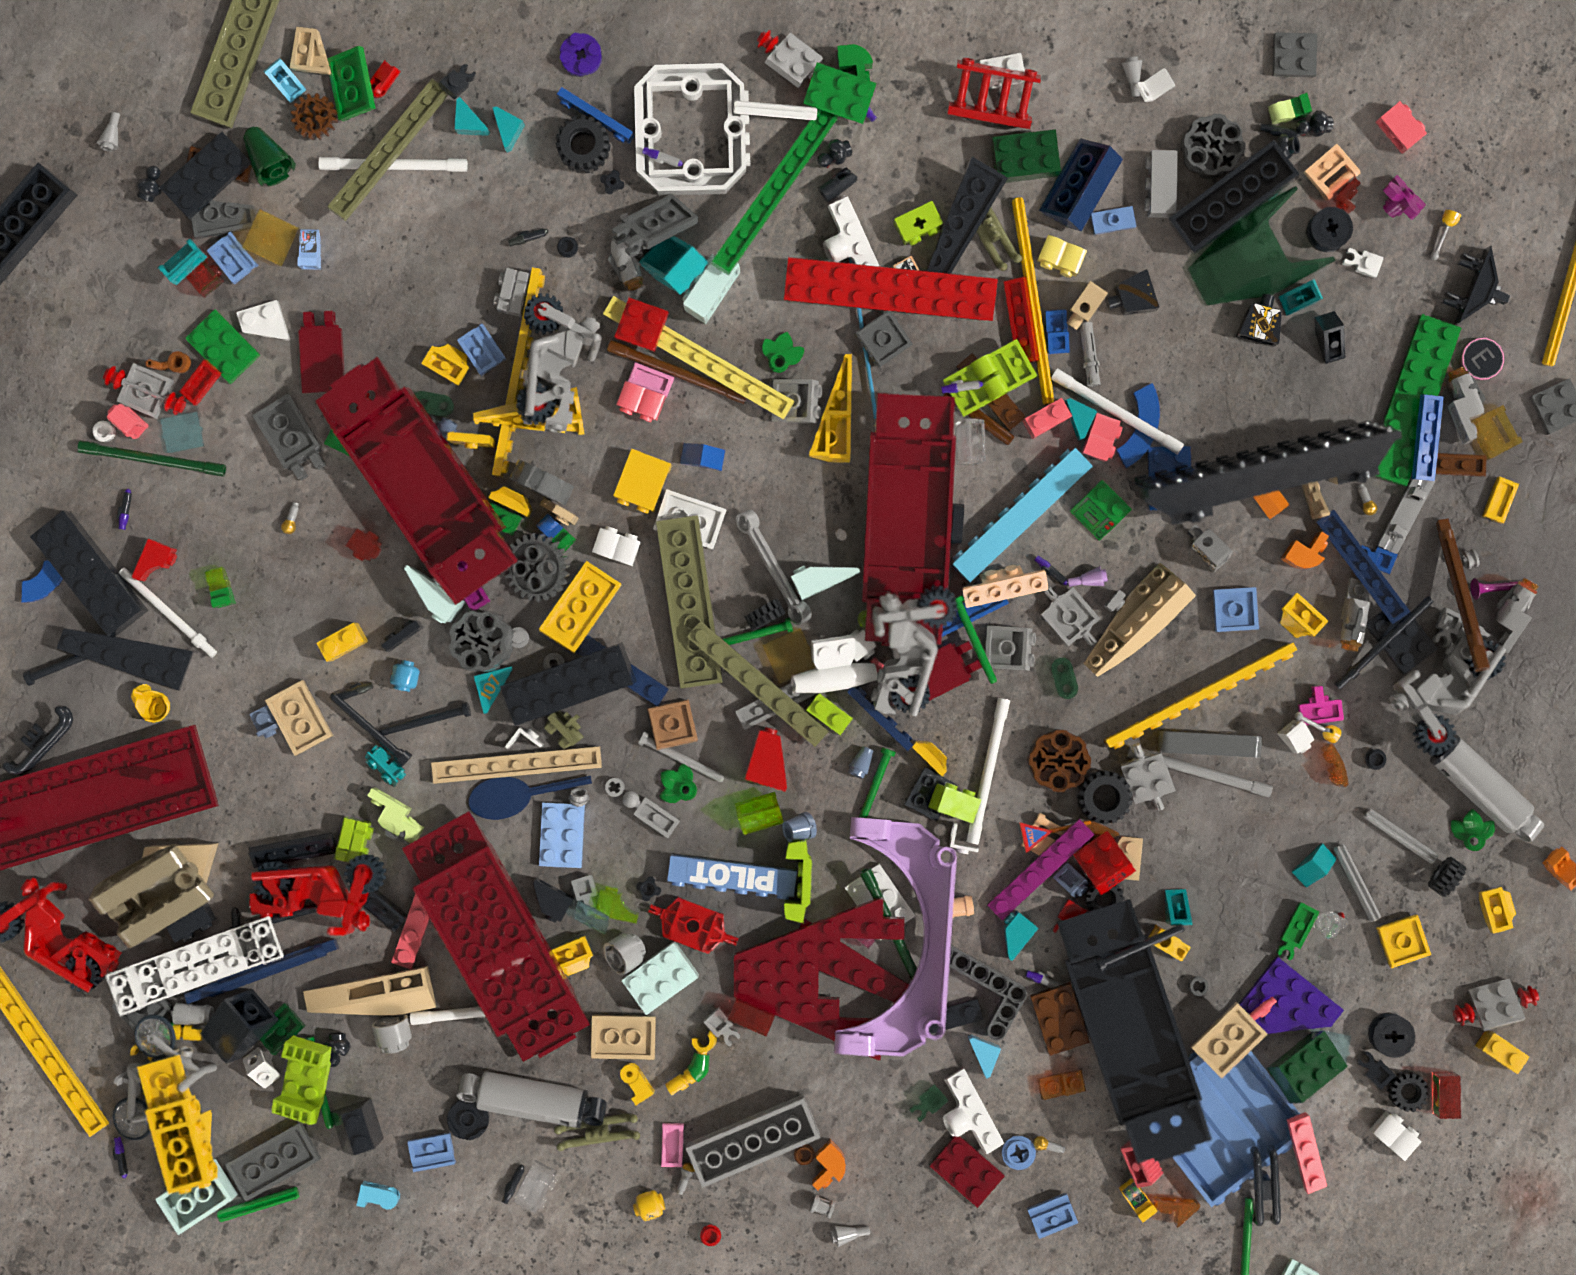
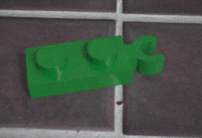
[1276,901,1320,961]

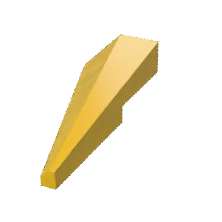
[809,354,852,463]
[473,387,584,435]

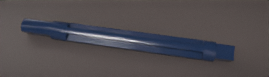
[184,939,339,1004]

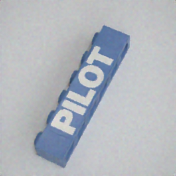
[667,854,797,900]

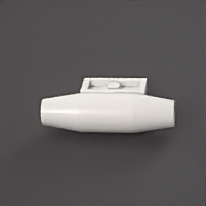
[791,635,877,693]

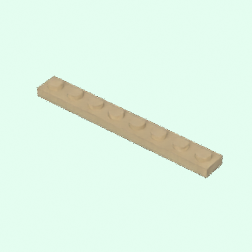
[431,746,602,784]

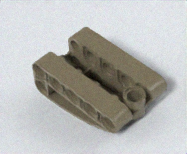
[88,844,214,948]

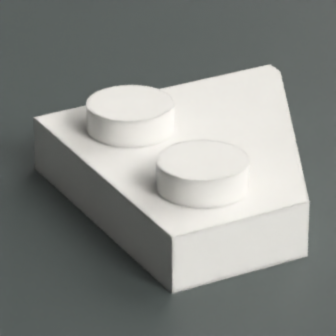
[236,300,290,340]

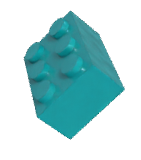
[639,236,708,295]

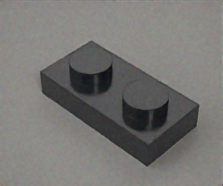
[381,620,424,652]

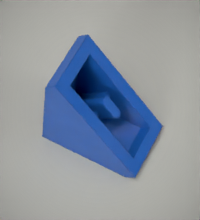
[680,443,725,471]

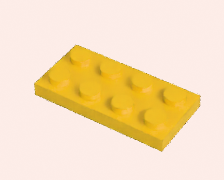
[539,561,622,654]

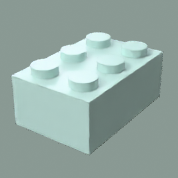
[682,251,740,324]
[622,941,699,1015]
[155,1159,238,1235]

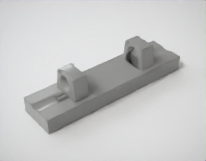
[1376,478,1436,554]

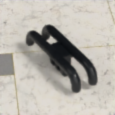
[2,706,74,775]
[1250,1145,1281,1227]

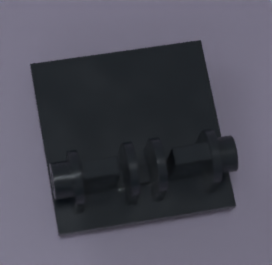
[904,767,957,821]

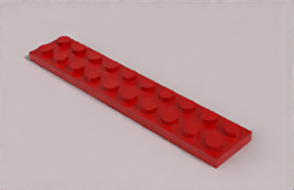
[784,257,998,321]

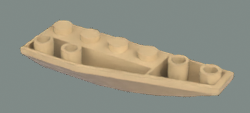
[1084,563,1196,677]
[303,966,436,1016]

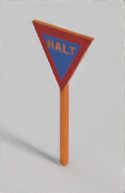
[1019,820,1091,853]

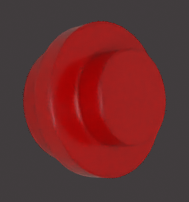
[700,1224,721,1246]

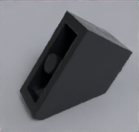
[1314,311,1346,364]
[533,878,574,923]

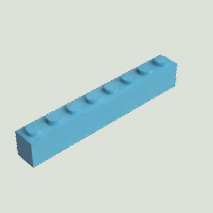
[952,448,1092,583]

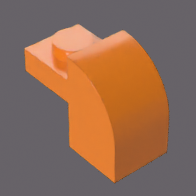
[1281,532,1329,569]
[1542,846,1576,891]
[812,1139,846,1191]

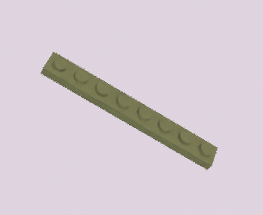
[327,79,448,222]
[687,621,829,747]

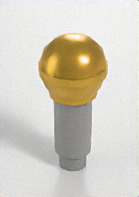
[1358,484,1378,515]
[281,502,299,534]
[1033,1136,1065,1153]

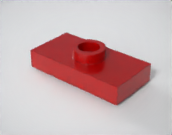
[179,360,222,406]

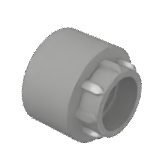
[603,933,646,975]
[371,1014,412,1054]

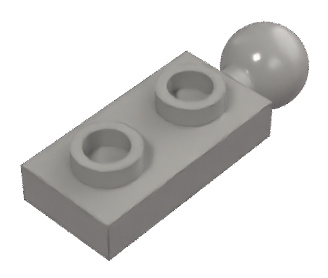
[623,791,680,838]

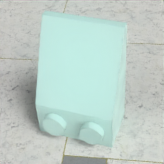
[405,565,466,623]
[791,566,860,601]

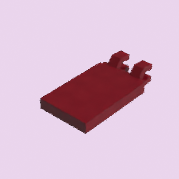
[299,311,345,394]
[908,641,982,701]

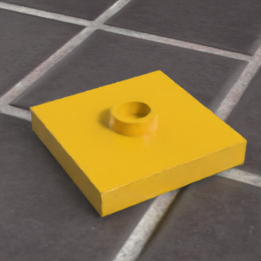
[447,432,496,449]
[1376,914,1431,968]

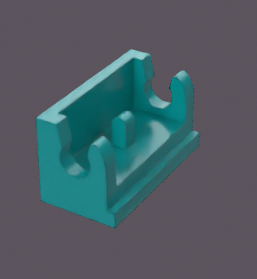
[158,239,207,285]

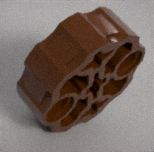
[1027,729,1091,792]

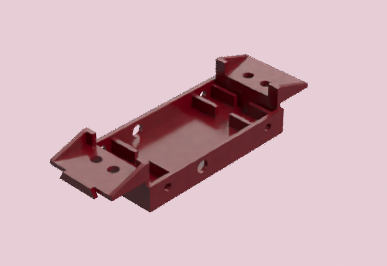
[315,357,518,605]
[862,393,956,646]
[402,811,590,1062]

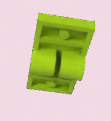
[942,339,1037,417]

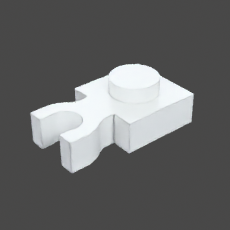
[1342,248,1384,279]

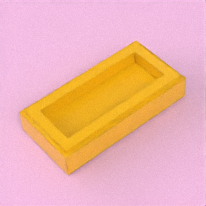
[1482,476,1519,524]

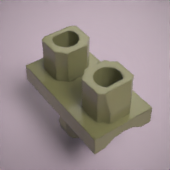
[544,710,584,749]

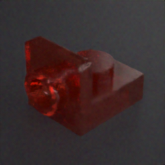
[1333,177,1361,214]

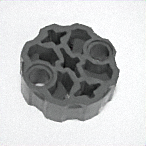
[1180,113,1246,180]
[509,459,574,506]
[449,611,514,672]

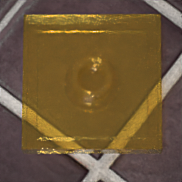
[242,209,299,266]
[762,628,816,683]

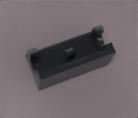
[363,890,408,933]

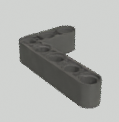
[949,944,1027,1040]

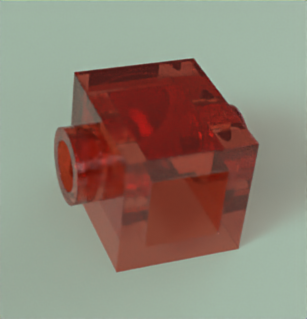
[346,528,382,562]

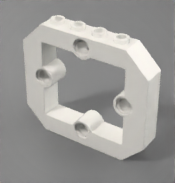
[634,63,750,195]

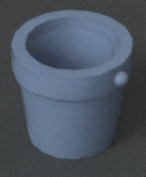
[782,812,817,842]

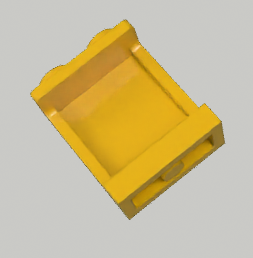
[613,449,672,514]

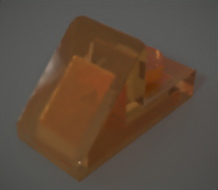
[1154,1196,1200,1228]

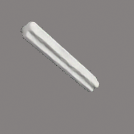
[733,100,817,120]

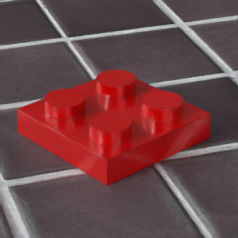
[614,298,669,352]

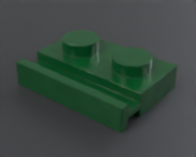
[259,1003,306,1055]

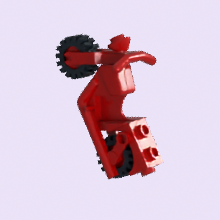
[249,854,386,936]
[0,877,122,993]

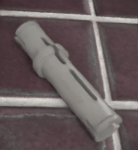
[1079,322,1101,387]

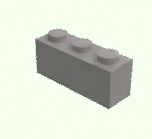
[1144,150,1177,218]

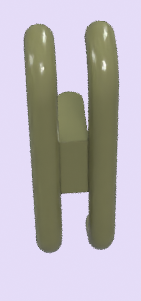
[976,208,1022,271]
[554,1113,640,1151]

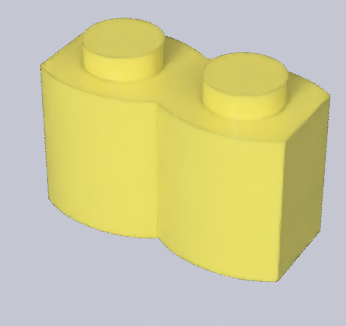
[1037,235,1087,278]

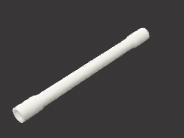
[319,157,468,172]
[1051,368,1184,455]
[966,698,1010,844]
[410,1007,556,1025]

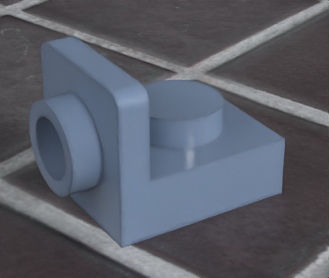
[249,705,279,739]
[1053,862,1089,898]

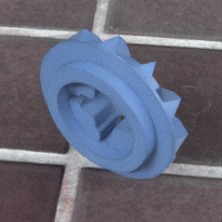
[1002,1135,1036,1170]

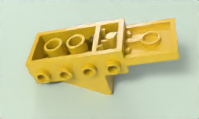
[137,1055,218,1194]

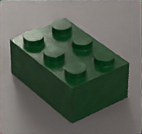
[991,129,1061,183]
[1267,1031,1348,1104]

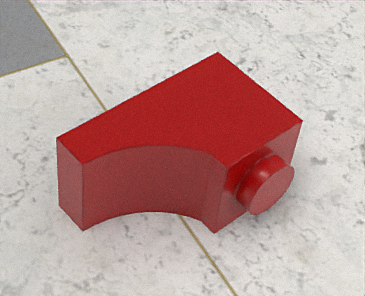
[132,539,177,582]

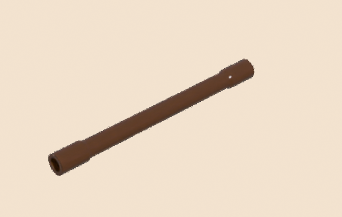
[607,340,747,404]

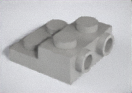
[772,379,822,423]
[985,626,1036,671]

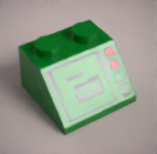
[1069,480,1132,541]

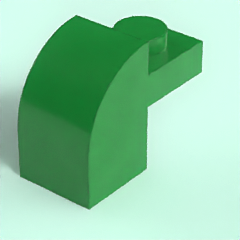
[837,44,873,81]

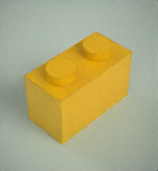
[317,623,369,662]
[1475,1030,1529,1074]

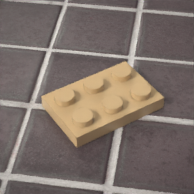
[265,680,333,756]
[1190,1002,1267,1079]
[591,1015,656,1060]

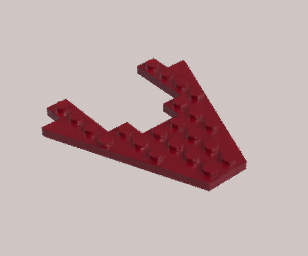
[734,897,905,1061]

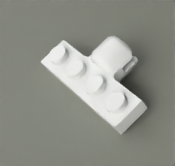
[823,197,879,266]
[943,1069,1004,1154]

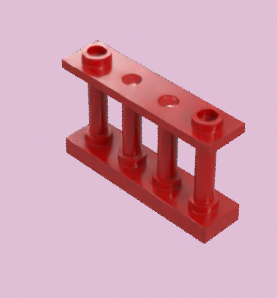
[947,58,1041,129]

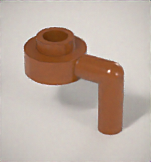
[146,351,191,373]

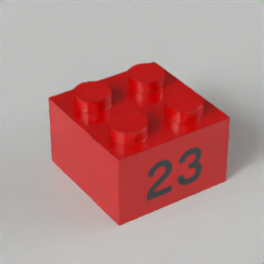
[1073,831,1136,895]

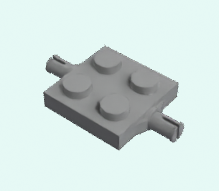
[1040,587,1100,647]
[1121,743,1176,811]

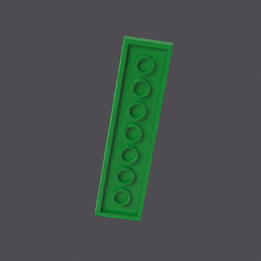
[1375,314,1462,487]

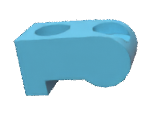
[356,1181,400,1209]

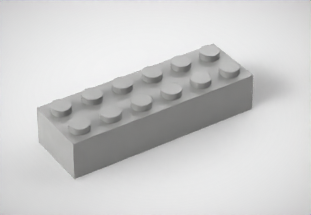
[686,1094,820,1188]

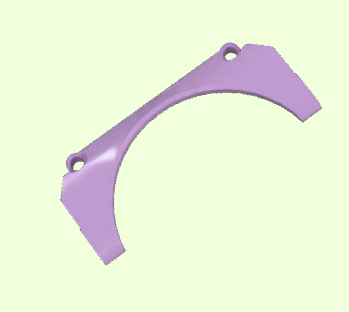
[834,817,957,1056]

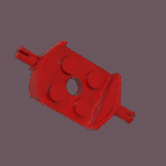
[648,896,738,954]

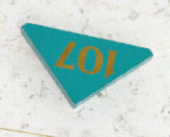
[474,666,513,714]

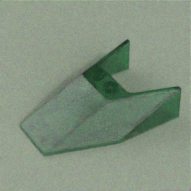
[1188,186,1336,306]

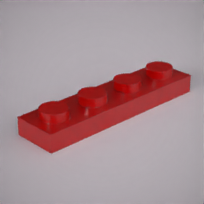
[1004,277,1039,362]

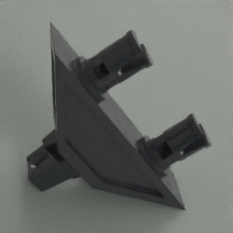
[1441,246,1510,325]

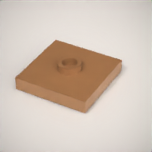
[648,699,698,750]

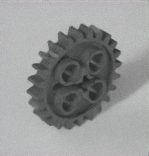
[505,533,570,602]

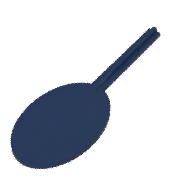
[469,775,592,820]

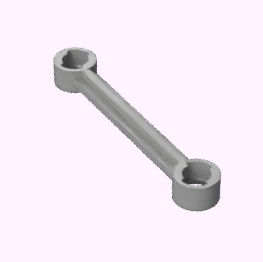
[736,509,812,625]

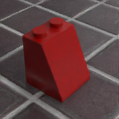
[745,727,787,792]

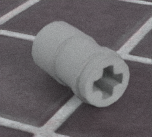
[171,1003,214,1026]

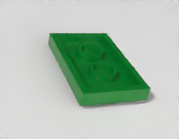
[327,46,376,121]
[803,62,877,124]
[185,309,261,384]

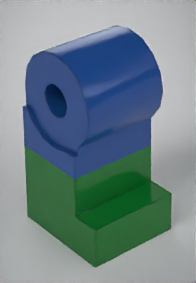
[536,513,576,553]

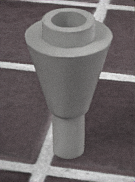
[1121,57,1142,97]
[97,112,120,152]
[830,1226,870,1247]

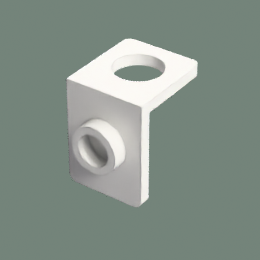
[1135,68,1175,102]
[505,727,544,749]
[949,822,979,854]
[243,1047,281,1088]

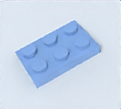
[539,802,585,868]

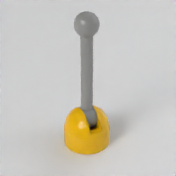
[1430,209,1461,260]
[1294,712,1341,744]

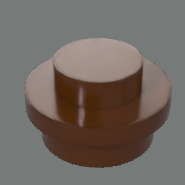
[794,1144,815,1165]

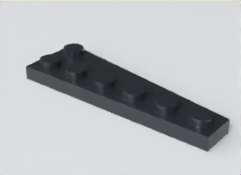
[926,156,1008,273]

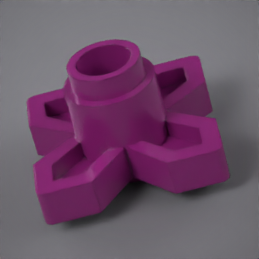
[1383,175,1426,220]

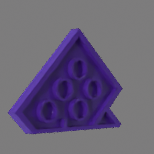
[1239,956,1344,1034]

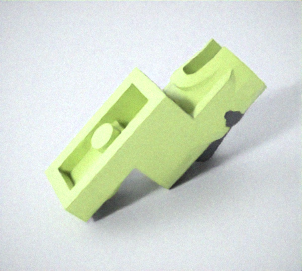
[367,787,424,844]

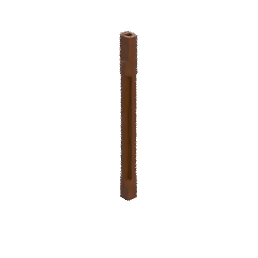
[1436,518,1490,672]

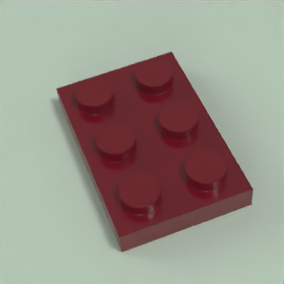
[929,1136,1005,1208]

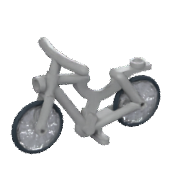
[112,1015,217,1140]

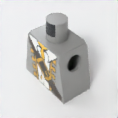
[1187,524,1233,572]

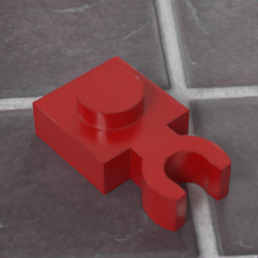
[1052,899,1087,933]

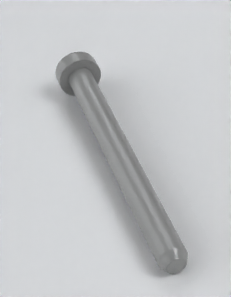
[638,731,725,782]

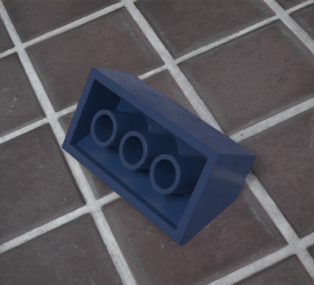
[1039,138,1123,231]

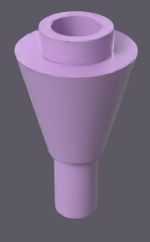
[1068,566,1108,587]

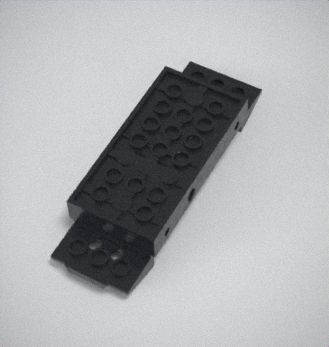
[1057,899,1212,1163]

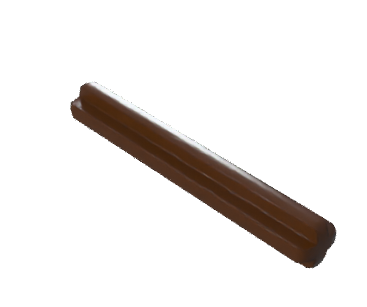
[943,393,1014,445]

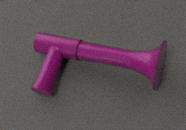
[1470,578,1532,600]

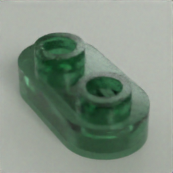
[415,391,454,417]
[1051,658,1078,699]

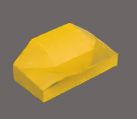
[421,344,469,386]
[489,486,532,517]
[1280,593,1328,638]
[912,740,947,776]
[1479,887,1516,934]
[551,936,593,976]

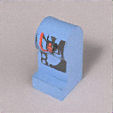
[298,229,321,270]

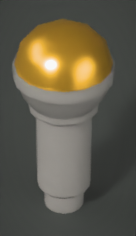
[677,1163,695,1195]

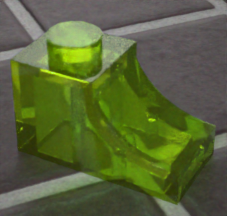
[595,886,640,924]

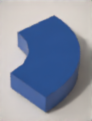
[21,561,63,603]

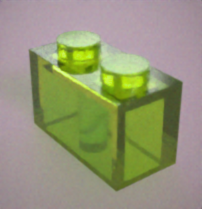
[734,792,784,835]

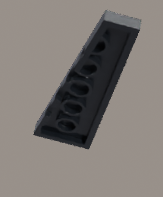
[57,628,194,691]

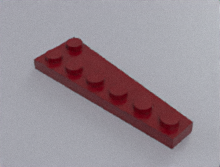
[799,918,909,1003]

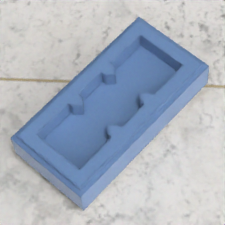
[1091,206,1136,235]

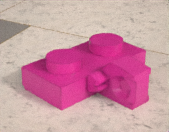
[1298,685,1344,725]

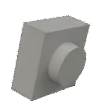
[1104,590,1126,612]

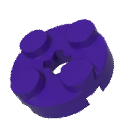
[560,33,602,77]

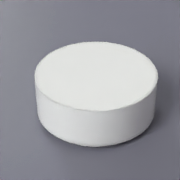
[93,421,116,442]

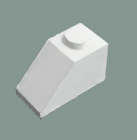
[1277,720,1314,753]

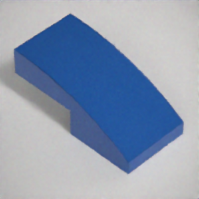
[1045,309,1070,354]

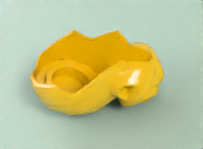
[131,684,170,723]

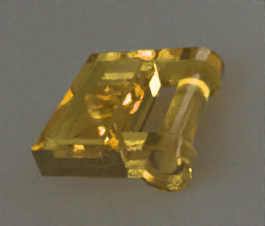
[1471,405,1523,460]

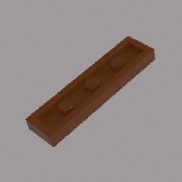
[956,353,1026,431]

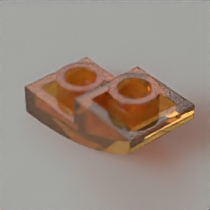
[1321,743,1348,787]
[1037,1070,1086,1100]

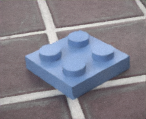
[1212,587,1259,632]

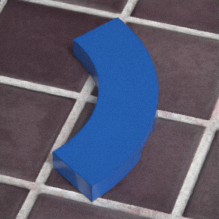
[1116,383,1160,469]

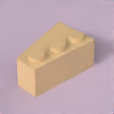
[142,843,218,883]

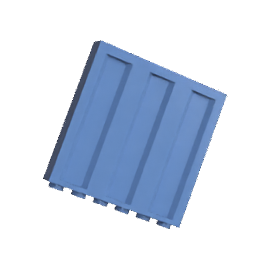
[1150,1051,1300,1207]

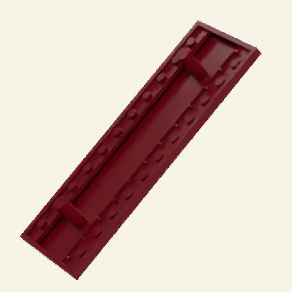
[0,725,219,871]

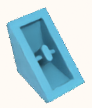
[264,58,306,103]
[968,1035,1001,1079]

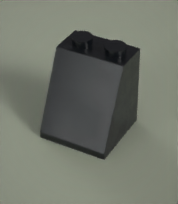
[200,989,279,1064]
[330,1098,384,1156]

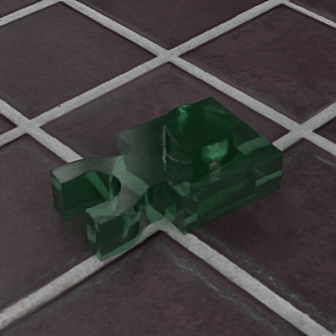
[909,1083,949,1122]

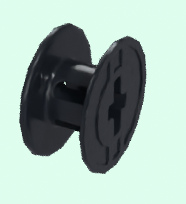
[1306,207,1353,252]
[1368,1012,1416,1058]

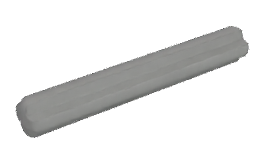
[1363,808,1438,863]
[1334,844,1381,922]

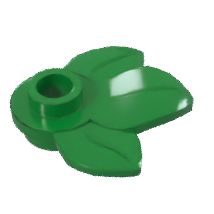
[762,332,804,373]
[659,764,697,803]
[1451,809,1495,851]

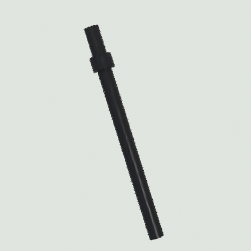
[1335,596,1434,690]

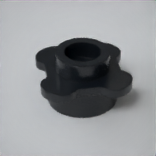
[600,170,625,195]
[636,876,661,901]

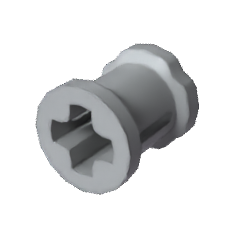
[810,1194,836,1219]

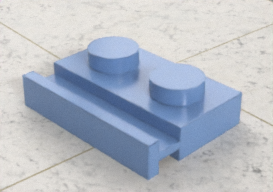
[207,232,259,284]
[457,323,506,376]
[407,1132,456,1172]
[1027,1193,1078,1239]

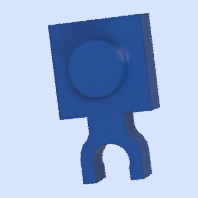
[1362,545,1398,575]

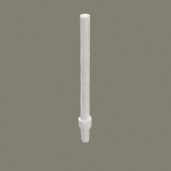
[119,567,217,658]

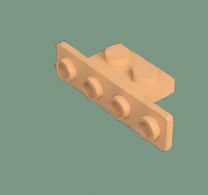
[962,565,1048,608]

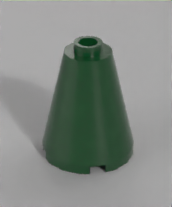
[243,127,296,187]

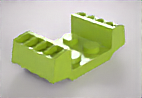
[784,839,812,923]
[272,1035,332,1125]

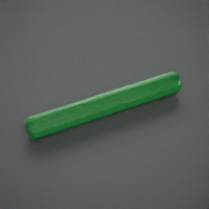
[217,1187,300,1222]

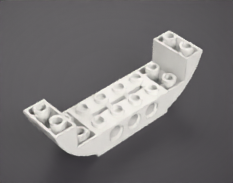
[106,916,284,1016]

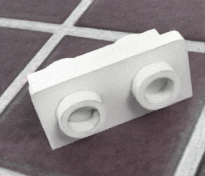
[979,53,1025,89]

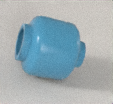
[390,660,420,692]

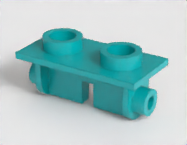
[365,745,406,787]

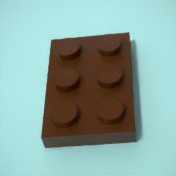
[1030,982,1090,1056]

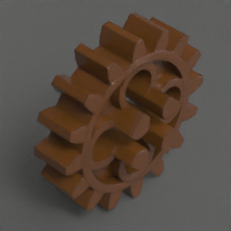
[291,93,338,140]

